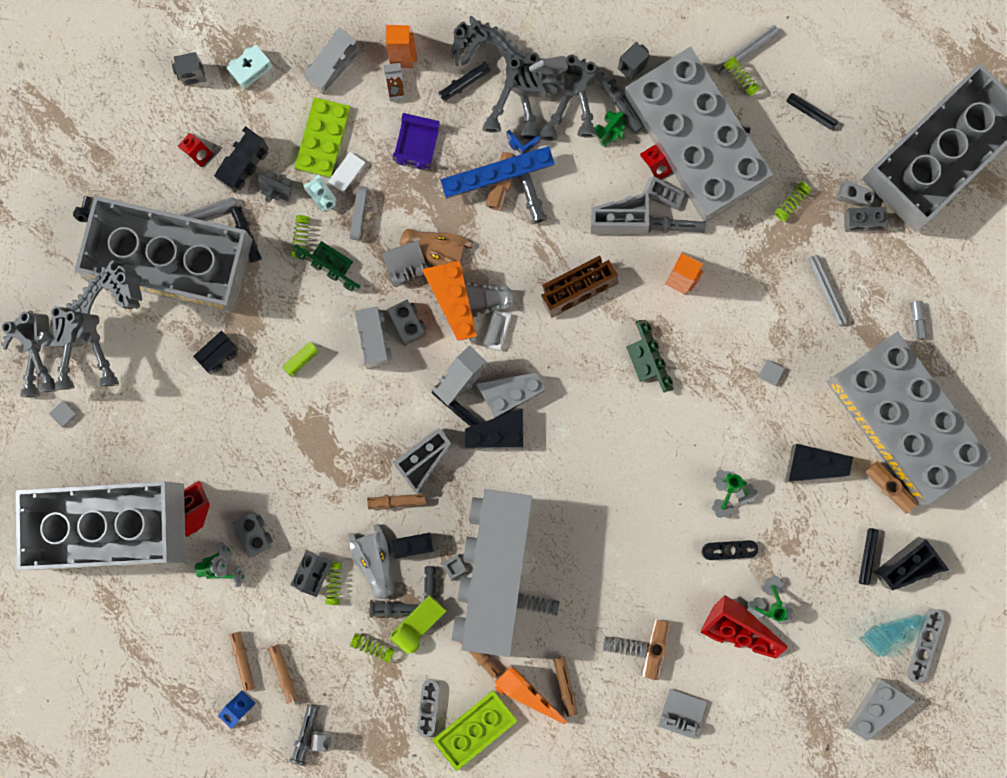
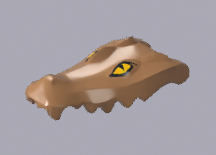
[400,229,473,274]

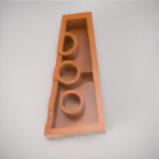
[386,25,417,68]
[665,252,703,295]
[422,261,477,341]

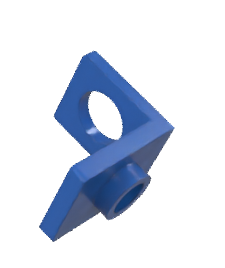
[506,129,540,154]
[218,690,256,729]

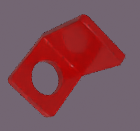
[178,133,213,167]
[640,145,672,180]

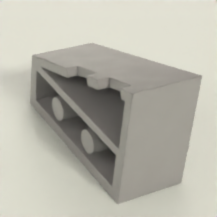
[304,27,360,94]
[590,190,649,235]
[355,306,392,369]
[432,345,487,405]
[476,373,546,418]
[392,427,451,494]
[846,678,915,741]

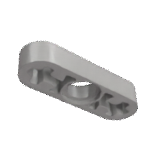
[350,186,368,241]
[417,679,440,737]

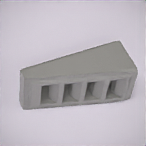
[529,56,568,76]
[642,176,686,210]

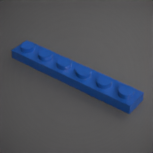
[440,146,555,199]

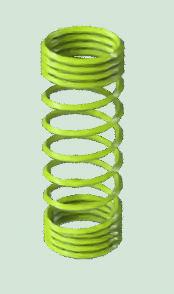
[723,56,760,97]
[774,182,811,222]
[290,215,311,259]
[325,562,342,605]
[350,633,395,663]

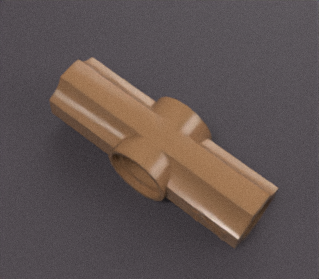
[486,152,516,211]
[864,461,919,514]
[642,619,671,681]

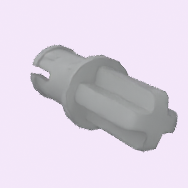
[910,301,927,339]

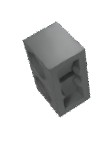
[617,41,650,82]
[172,52,206,86]
[844,207,888,232]
[387,299,427,346]
[232,512,273,558]
[291,549,333,597]

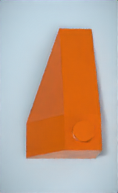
[495,665,567,724]

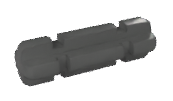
[424,566,436,600]

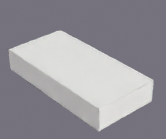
[328,152,366,194]
[483,310,512,351]

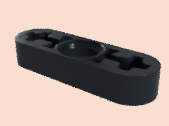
[701,540,758,560]

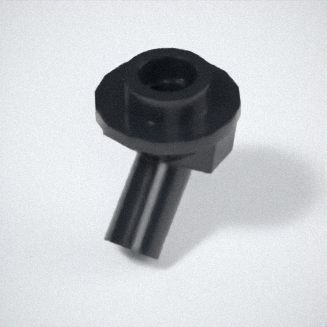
[73,195,92,222]

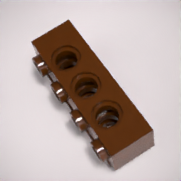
[541,255,619,318]

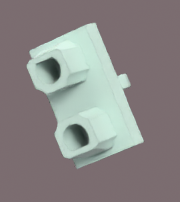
[303,174,337,211]

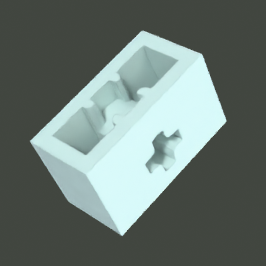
[226,44,272,90]

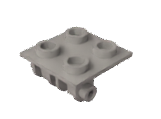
[382,240,428,287]
[658,689,707,739]

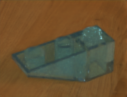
[859,614,922,657]

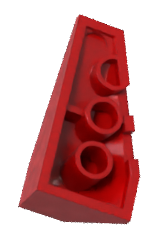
[701,595,788,659]

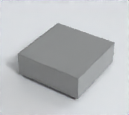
[758,360,785,386]
[49,401,77,428]
[442,554,468,581]

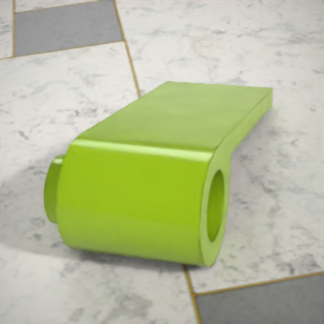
[390,595,447,654]

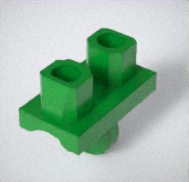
[595,111,627,147]

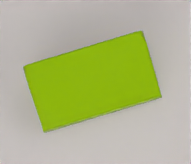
[282,342,319,377]

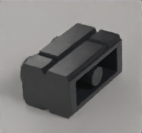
[193,330,239,375]
[391,532,434,559]

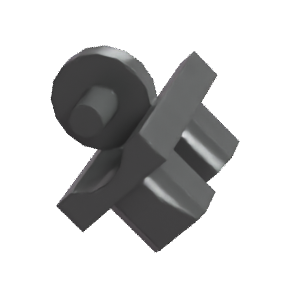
[258,170,293,203]

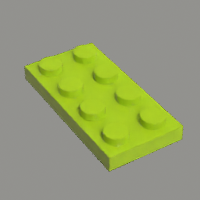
[295,97,351,178]
[432,690,518,772]

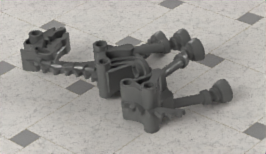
[451,16,611,141]
[1,260,143,398]

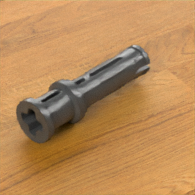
[601,78,644,133]
[519,173,548,224]
[648,216,705,234]
[369,600,420,618]
[289,704,320,766]

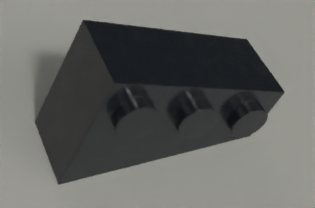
[214,126,269,193]
[465,409,523,450]
[784,444,853,483]
[873,537,949,591]

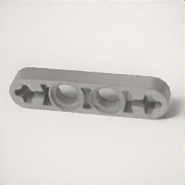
[907,609,944,683]

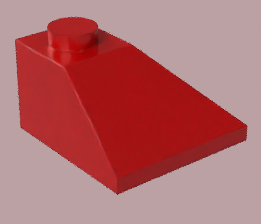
[184,481,210,537]

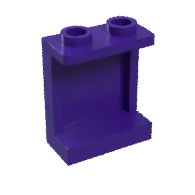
[392,113,440,170]

